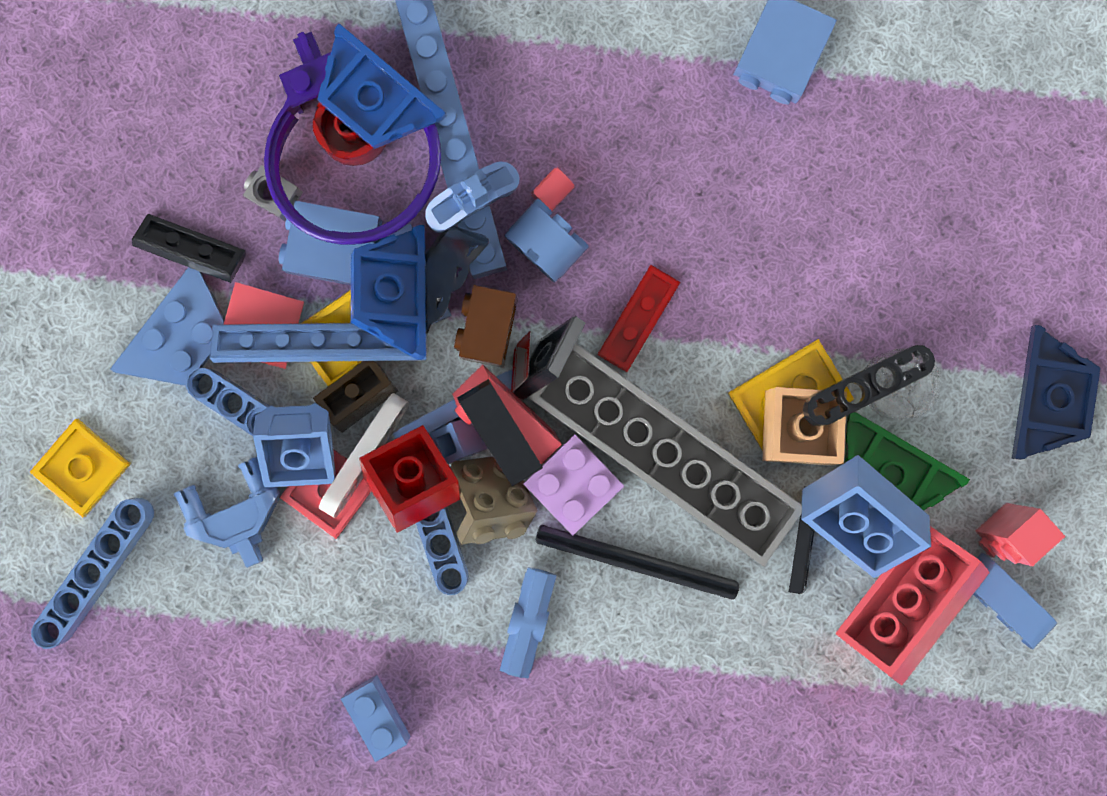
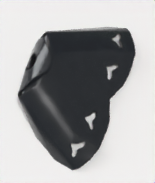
[425,226,489,334]

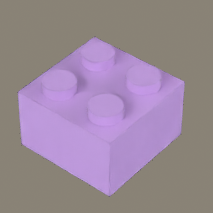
[523,434,624,536]

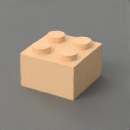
[762,387,847,466]

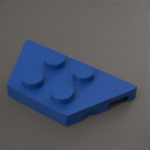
[317,24,447,149]
[350,225,426,360]

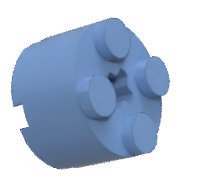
[504,198,589,283]

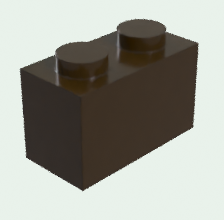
[313,361,399,433]

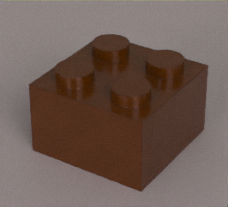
[454,285,518,368]

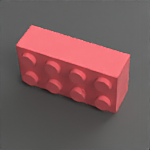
[835,526,990,686]

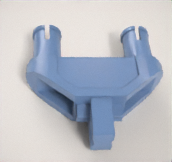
[425,161,519,233]
[174,457,281,568]

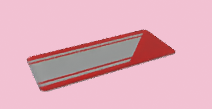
[511,331,531,392]

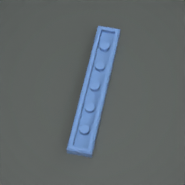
[210,323,428,363]

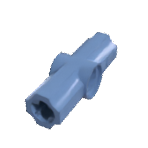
[499,567,557,678]

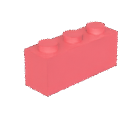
[452,365,562,464]
[975,503,1066,566]

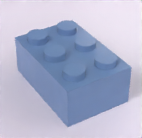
[801,455,931,578]

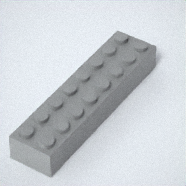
[529,344,802,566]

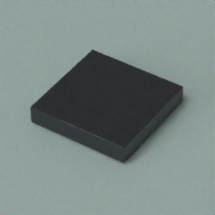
[513,316,586,400]

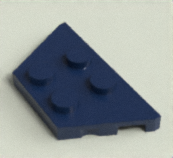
[1011,325,1101,460]

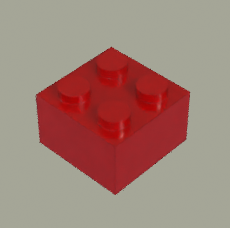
[359,425,460,533]

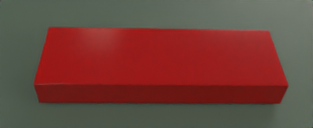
[597,265,681,373]

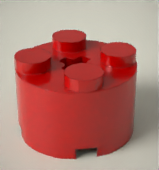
[312,103,386,166]

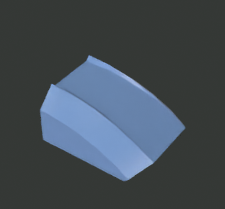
[253,403,336,487]

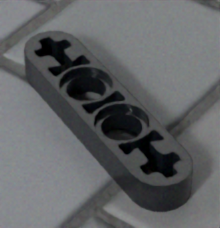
[803,345,935,426]

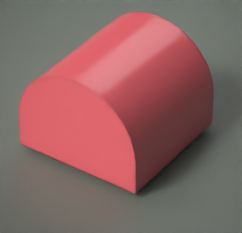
[531,167,575,211]

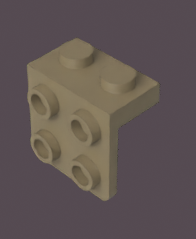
[450,456,538,545]

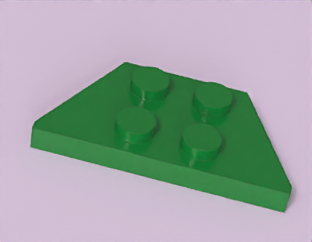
[844,412,970,511]

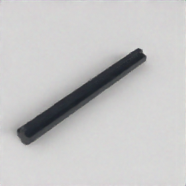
[535,525,739,600]

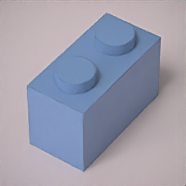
[341,675,411,762]

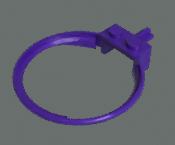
[264,32,441,245]

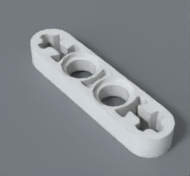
[319,393,409,518]

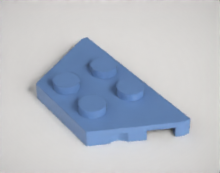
[110,267,225,386]

